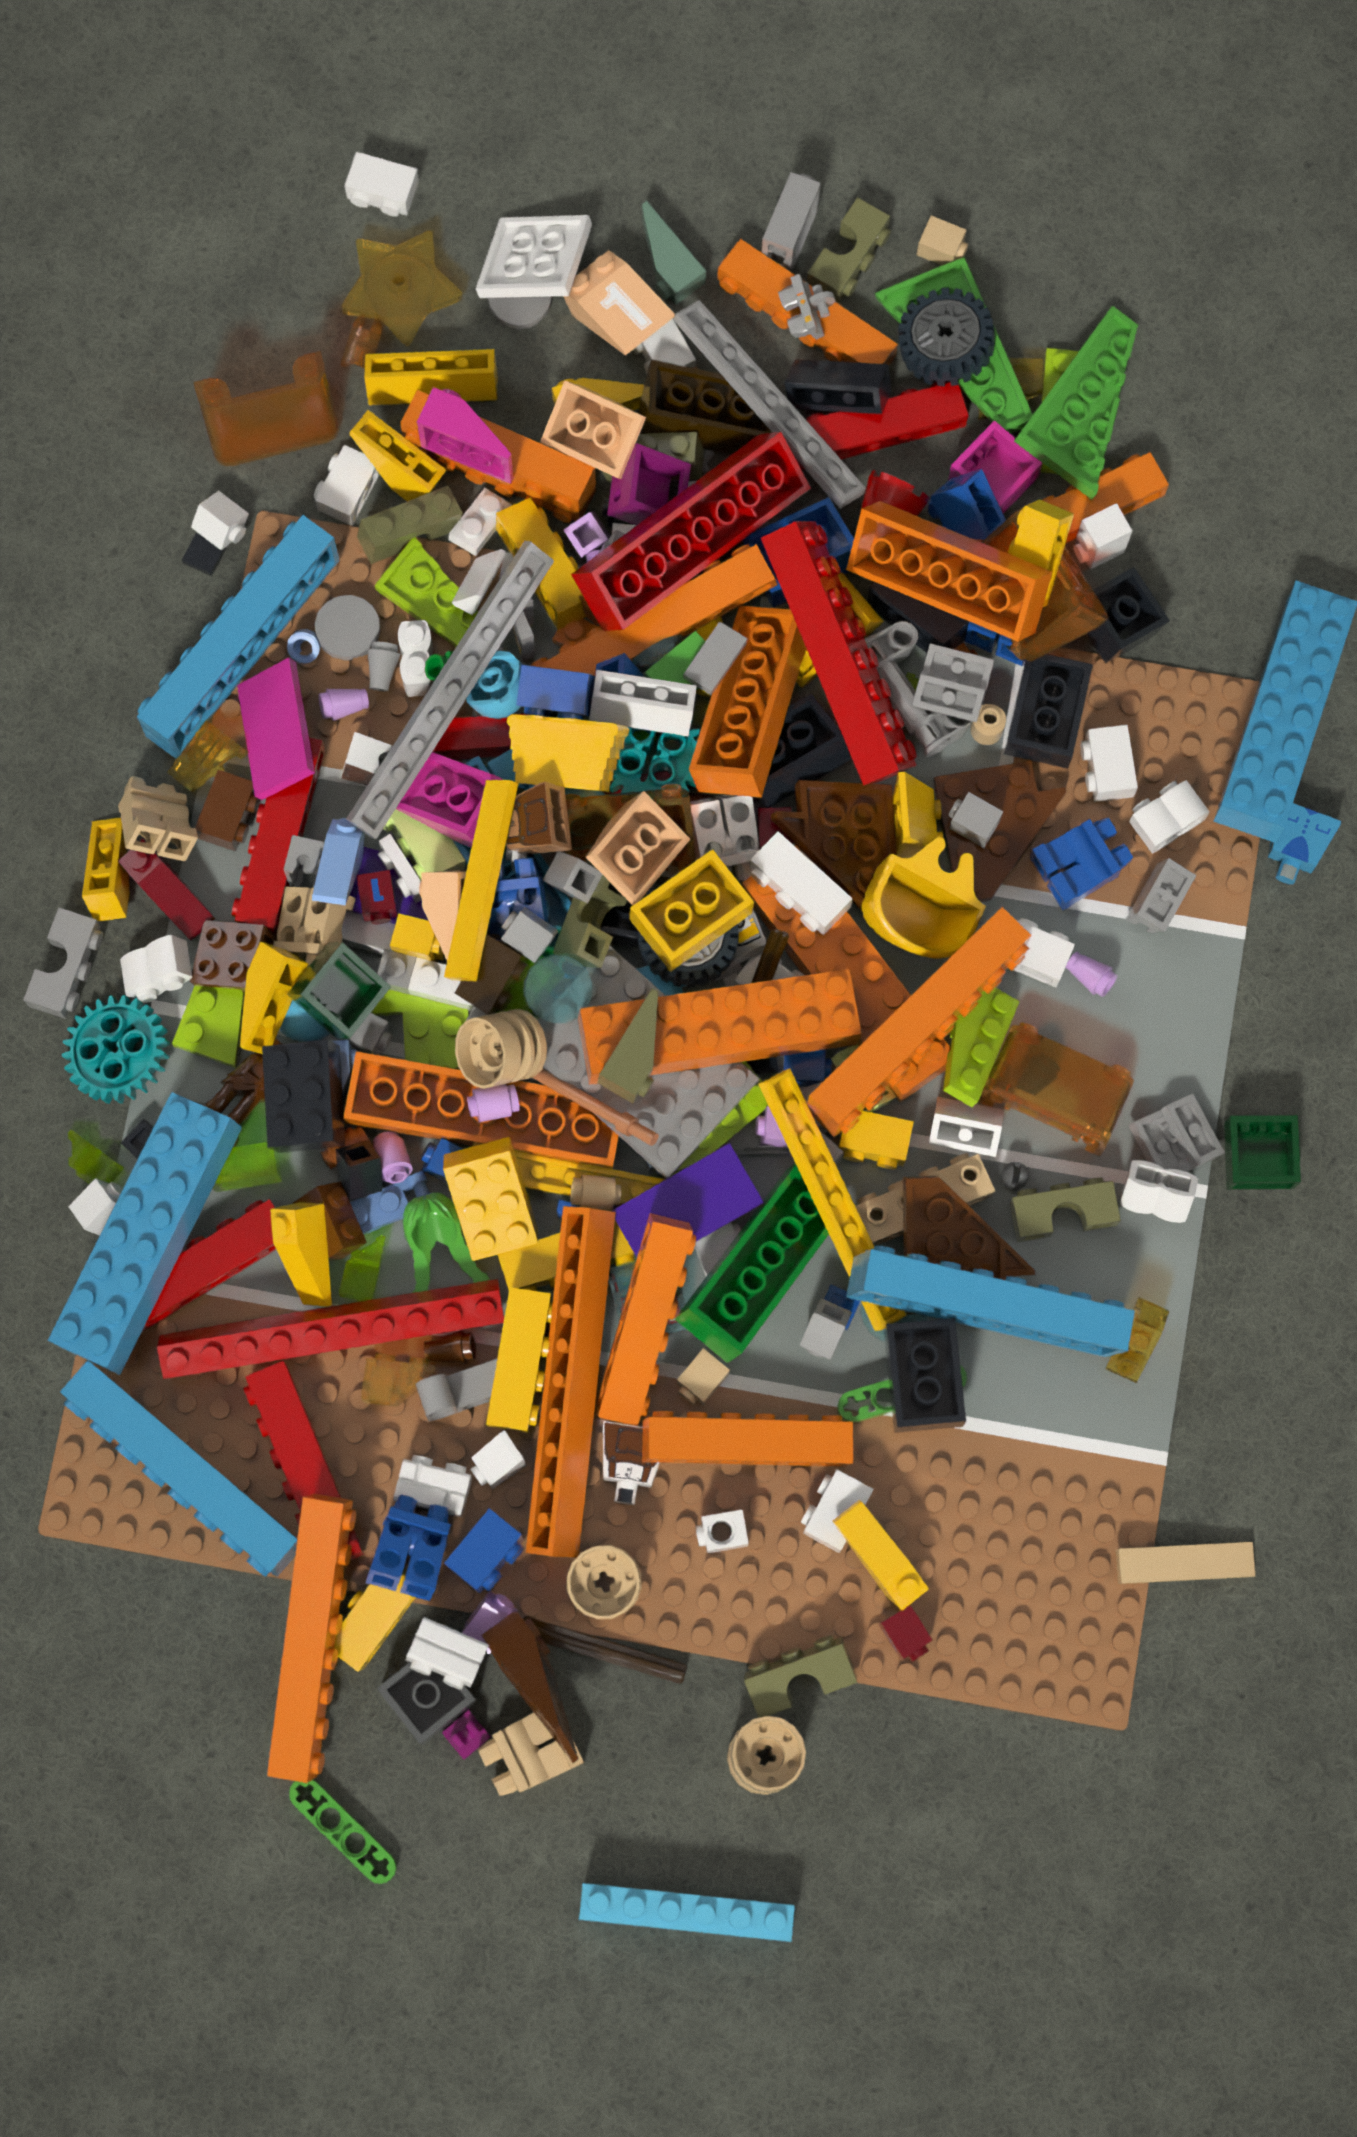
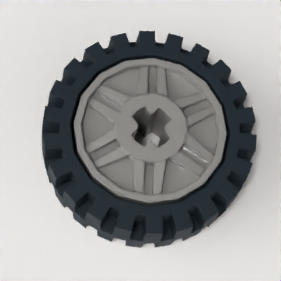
[638,925,739,988]

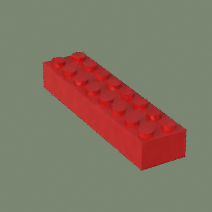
[571,431,811,631]
[761,521,917,786]

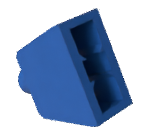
[928,469,1007,540]

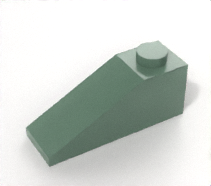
[642,201,706,305]

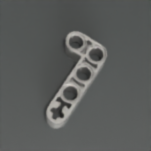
[415,1357,547,1421]

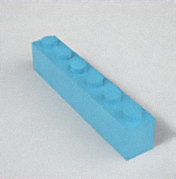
[579,1883,795,1942]

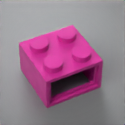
[948,421,1043,514]

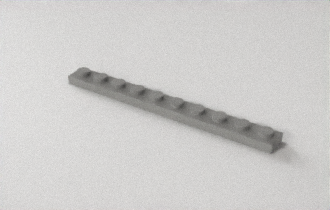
[346,541,554,839]

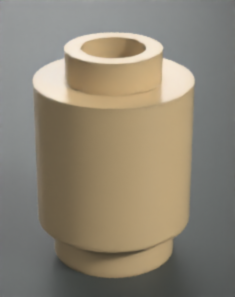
[970,704,1006,745]
[570,1175,621,1211]

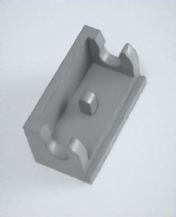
[283,835,325,888]
[1126,858,1196,933]

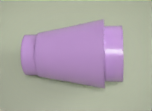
[318,689,369,721]
[1065,952,1117,997]

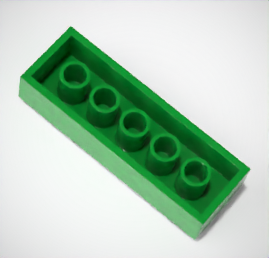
[675,1163,829,1363]

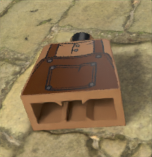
[506,782,572,854]

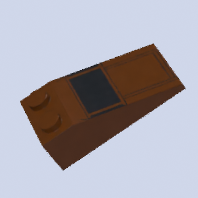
[481,1610,579,1763]

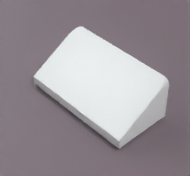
[452,549,506,615]
[341,911,395,955]

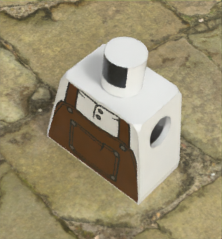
[340,732,392,786]
[603,1421,660,1505]

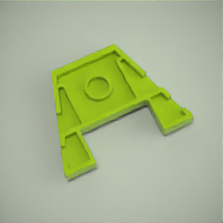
[371,989,469,1070]

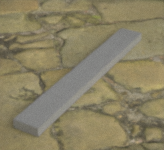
[673,300,866,509]

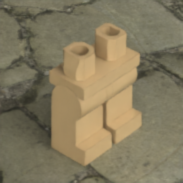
[118,776,198,861]
[273,887,355,969]
[478,1713,584,1796]

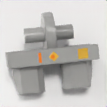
[778,274,835,339]

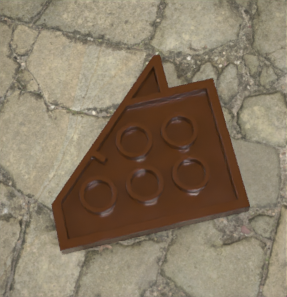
[933,760,1066,902]
[771,780,897,910]
[903,1176,1035,1315]

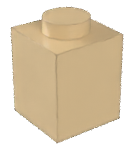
[917,216,969,266]
[677,1348,730,1405]

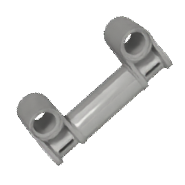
[865,621,972,758]

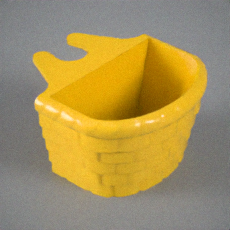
[507,714,629,792]
[861,837,986,959]

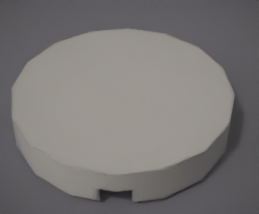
[488,296,552,329]
[315,595,381,661]

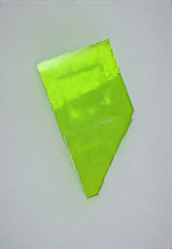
[68,1129,124,1185]
[339,1235,386,1301]

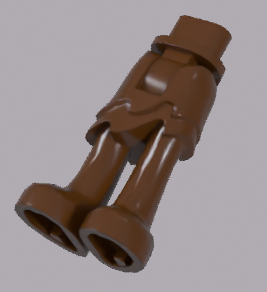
[193,1038,283,1151]

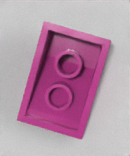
[417,387,514,484]
[396,752,517,848]

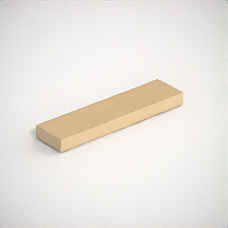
[1116,1542,1256,1584]

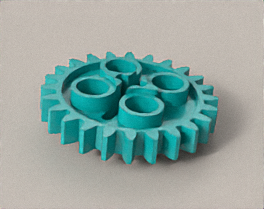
[610,719,700,809]
[62,995,170,1104]

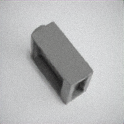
[762,172,821,273]

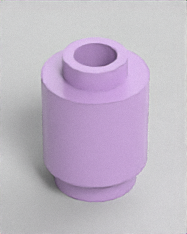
[467,1084,519,1123]
[373,1131,413,1184]

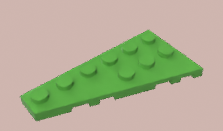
[875,257,1033,434]
[1014,306,1138,500]

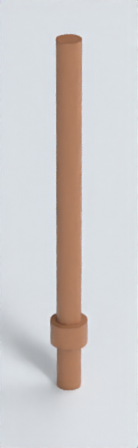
[533,1068,659,1146]

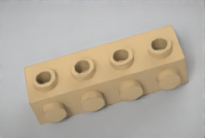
[855,1153,995,1246]

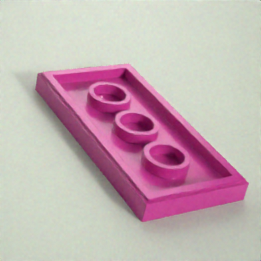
[237,657,315,800]

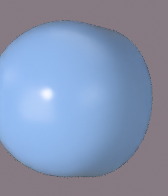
[287,629,321,663]

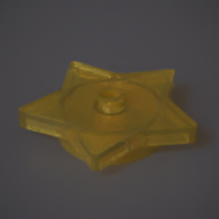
[341,230,463,346]

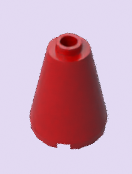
[856,470,930,529]

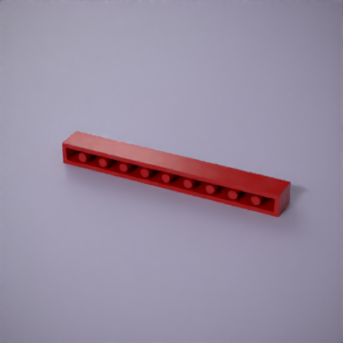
[157,1279,504,1379]

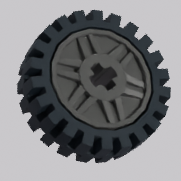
[898,288,995,386]

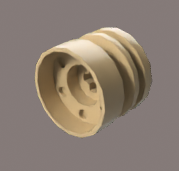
[455,1009,547,1089]
[567,1545,642,1619]
[727,1716,806,1795]

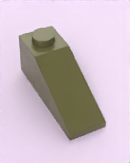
[597,988,658,1103]

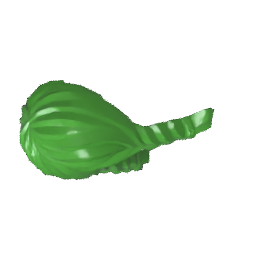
[402,1192,490,1293]

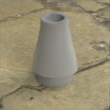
[368,641,400,691]

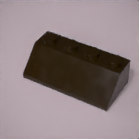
[639,359,772,454]

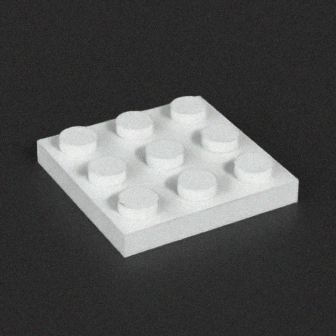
[476,215,592,298]

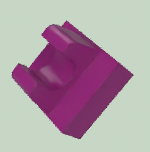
[442,1710,491,1760]

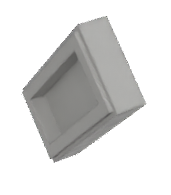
[683,621,747,695]

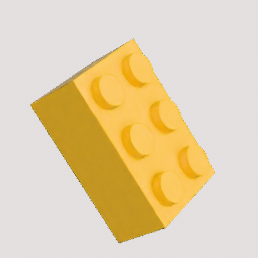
[630,849,754,972]
[443,1136,538,1261]

